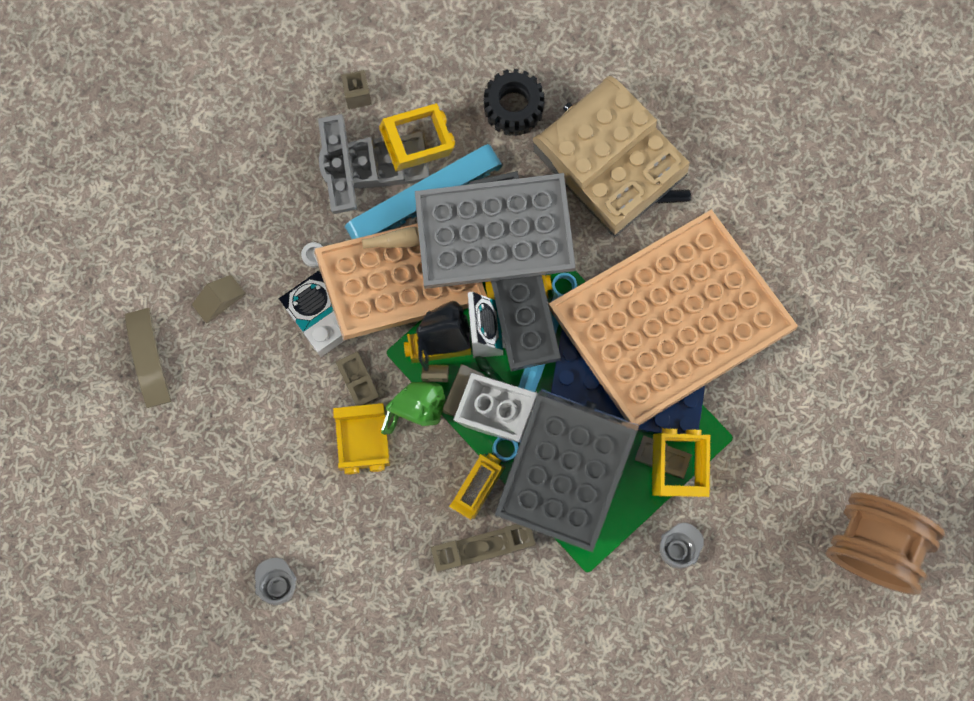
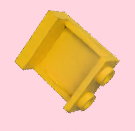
[333,403,390,475]

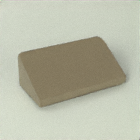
[443,364,485,417]

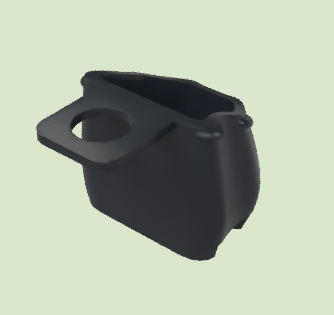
[416,301,471,372]

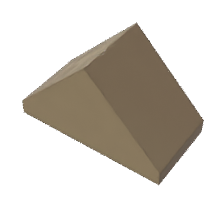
[341,70,372,110]
[192,275,246,324]

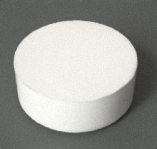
[301,242,323,268]

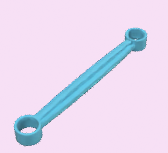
[492,273,577,462]

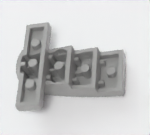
[318,114,430,214]

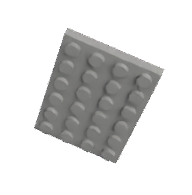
[415,173,576,289]

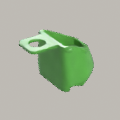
[381,382,446,435]

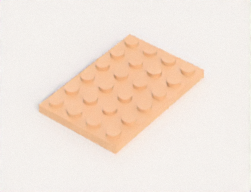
[314,223,487,340]

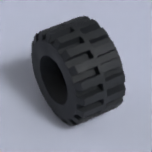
[484,69,545,136]

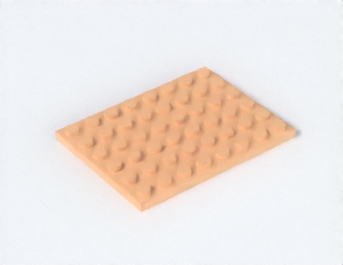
[548,209,798,425]

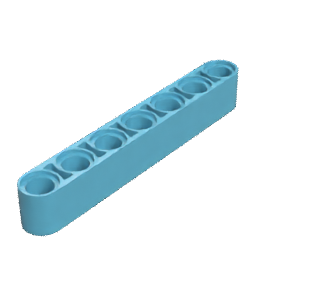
[345,144,503,239]

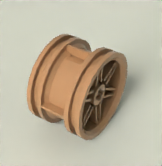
[825,492,945,595]

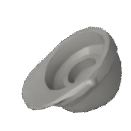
[660,522,704,569]
[255,557,297,605]

